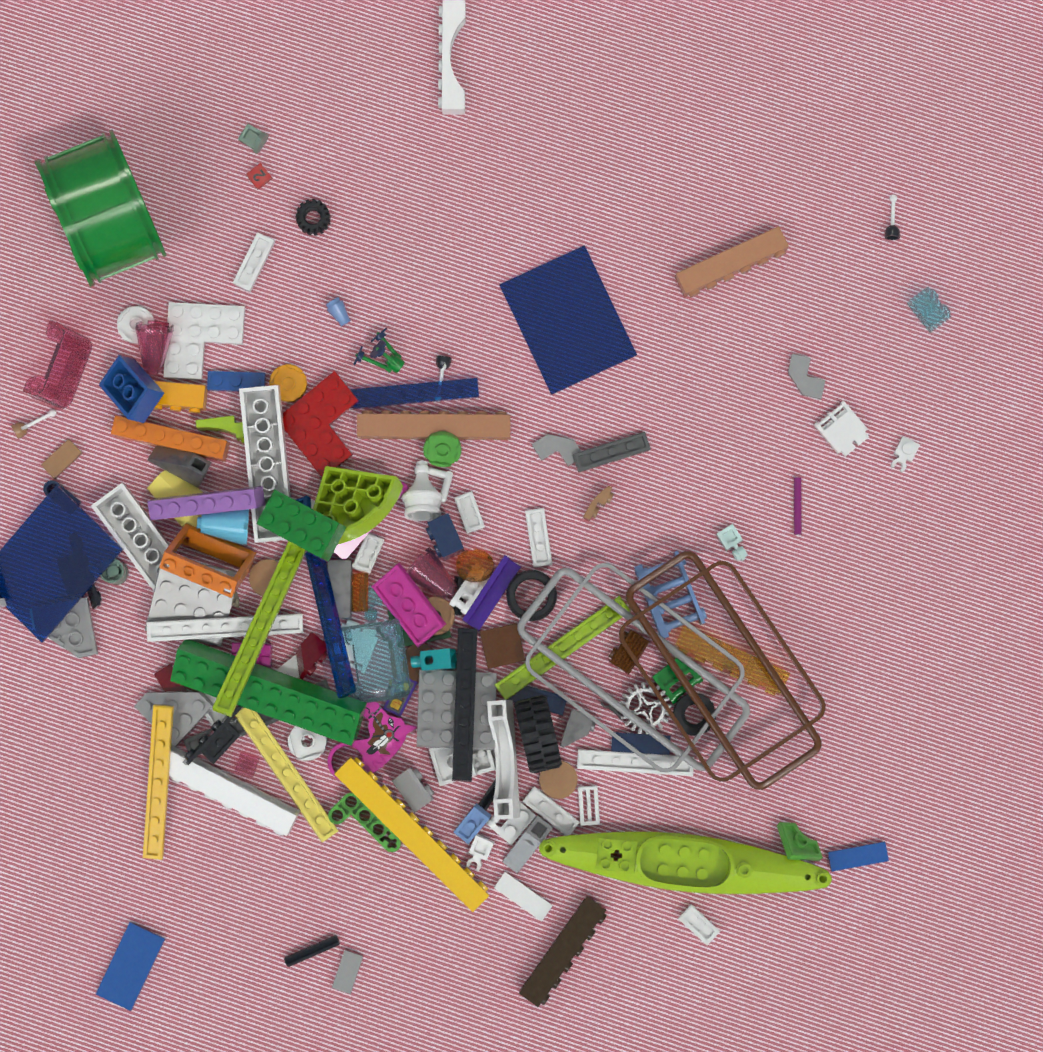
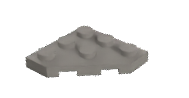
[30,597,98,658]
[134,691,214,747]

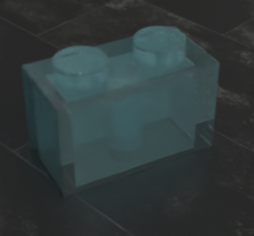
[907,287,951,333]

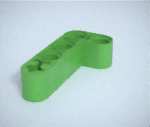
[328,793,402,852]

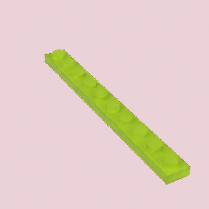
[212,541,307,717]

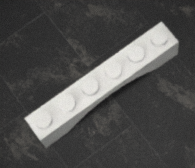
[438,0,466,115]
[487,700,520,819]

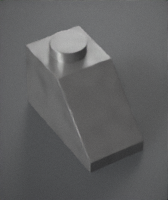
[560,709,596,747]

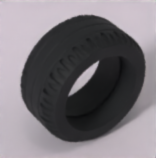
[506,570,557,621]

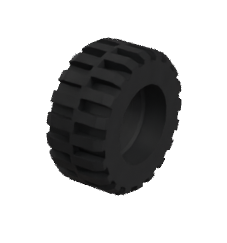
[514,695,562,773]

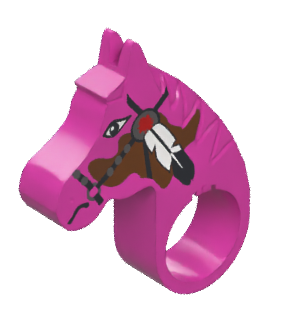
[327,701,417,779]

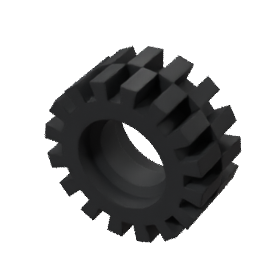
[295,199,331,236]

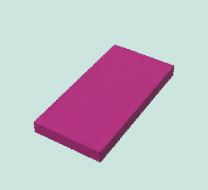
[371,563,446,648]

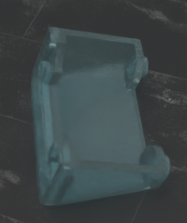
[341,619,411,703]

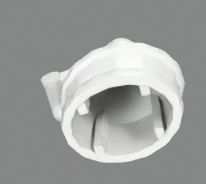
[402,461,453,521]

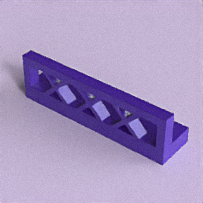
[462,555,521,631]

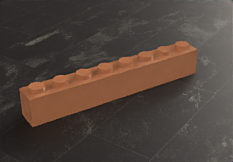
[357,410,511,440]

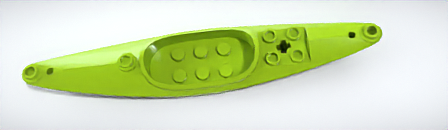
[539,831,832,894]

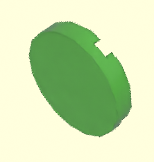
[423,431,462,467]

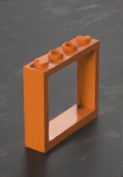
[159,523,257,598]

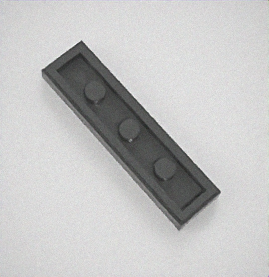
[572,432,651,473]

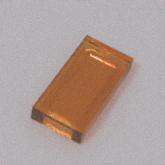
[351,573,369,612]

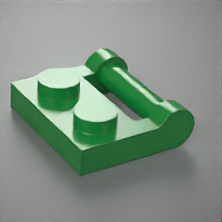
[652,658,704,705]

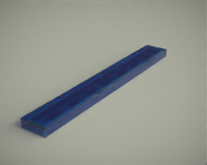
[350,378,479,409]
[305,551,356,698]

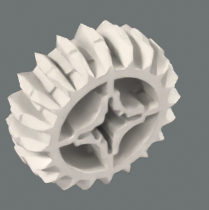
[620,682,671,734]

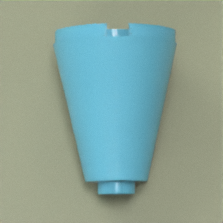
[197,509,249,545]

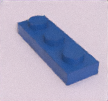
[207,371,266,392]

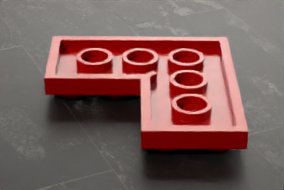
[283,371,359,477]

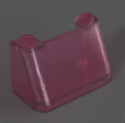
[23,320,92,409]

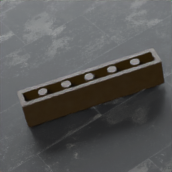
[519,895,607,1007]

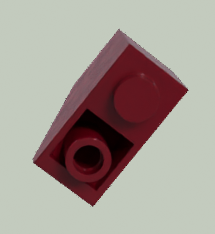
[296,632,330,680]

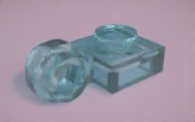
[363,585,383,622]

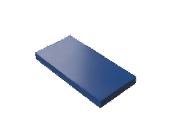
[96,922,166,1011]

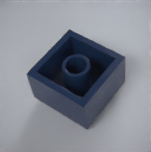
[426,513,465,561]

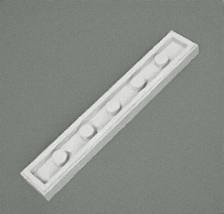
[577,749,694,776]

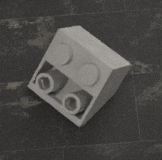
[392,767,435,813]

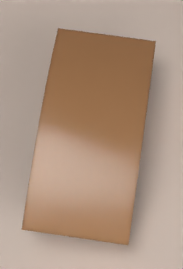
[583,486,614,521]

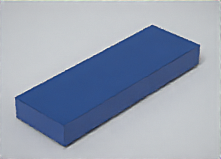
[827,841,889,872]

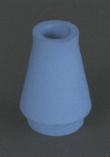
[326,297,351,327]

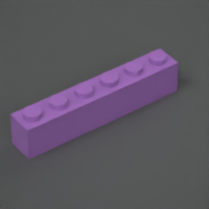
[147,486,265,520]

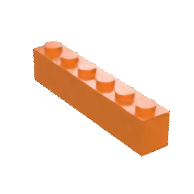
[111,415,230,462]

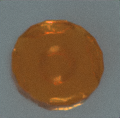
[456,549,494,582]

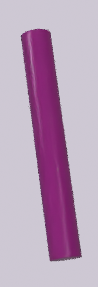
[794,477,802,535]

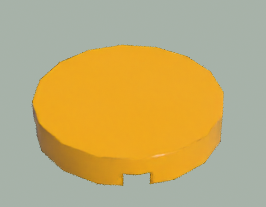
[269,364,307,403]

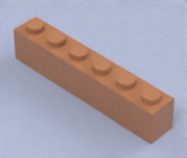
[675,226,789,298]

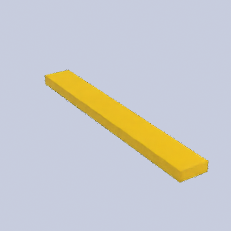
[143,704,174,860]

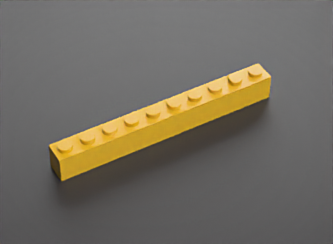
[334,756,489,912]

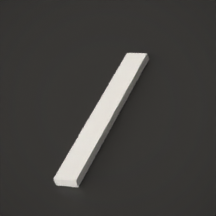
[146,613,303,642]

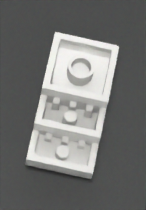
[429,748,496,786]

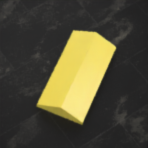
[147,470,203,527]

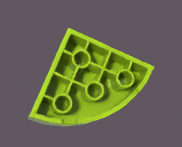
[313,466,403,544]

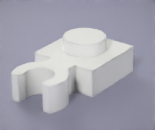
[891,436,920,473]
[466,834,494,872]

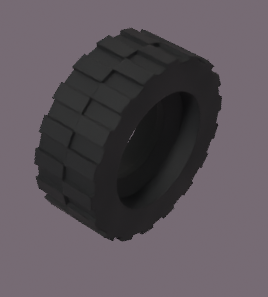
[673,693,716,736]

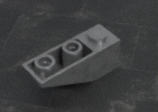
[147,446,212,488]
[502,815,553,873]

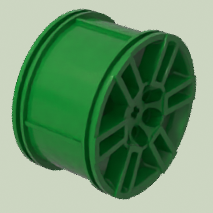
[34,129,167,287]

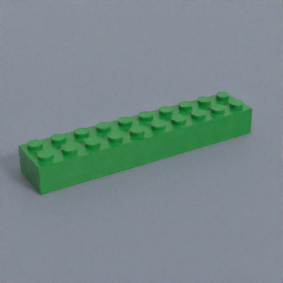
[170,639,367,746]

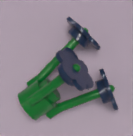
[353,328,405,373]

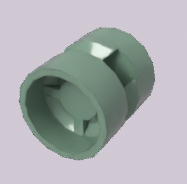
[99,558,129,585]

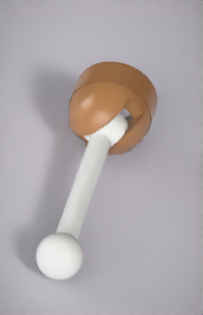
[11,409,56,439]

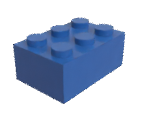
[99,355,164,423]

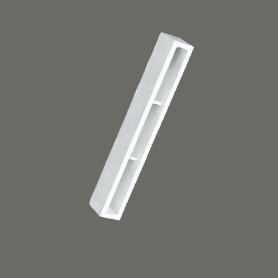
[169,744,300,836]

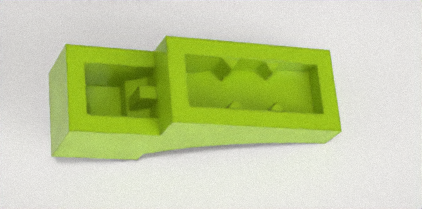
[196,415,244,443]

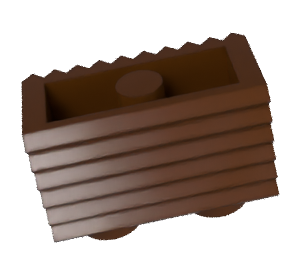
[608,629,650,675]

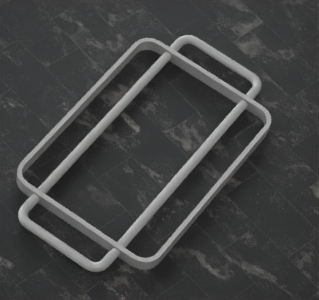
[517,563,750,773]

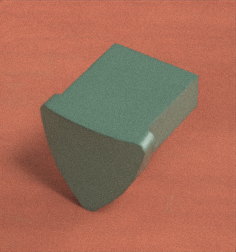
[238,124,269,154]

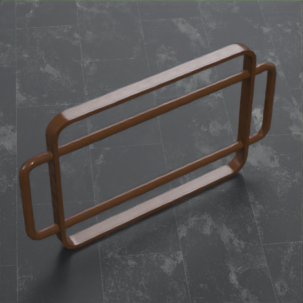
[619,551,826,790]

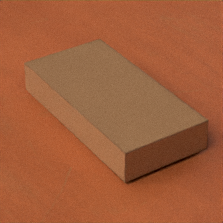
[41,439,83,479]

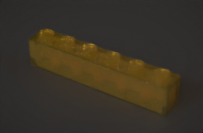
[674,625,790,696]

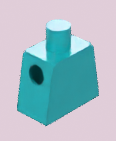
[411,648,457,671]

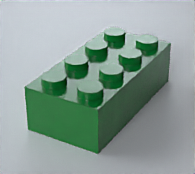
[256,489,347,562]

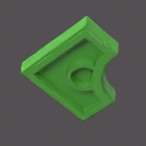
[777,822,823,861]

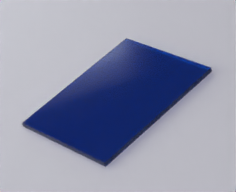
[499,245,637,395]
[0,485,124,643]

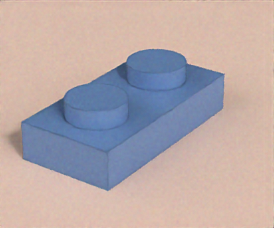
[453,803,492,844]

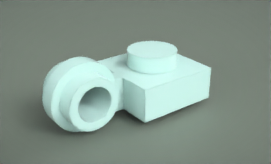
[716,524,748,561]

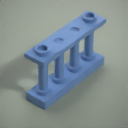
[634,551,707,639]

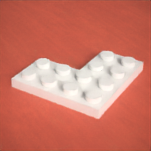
[163,302,245,380]

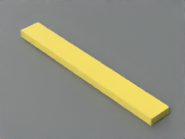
[235,708,338,842]

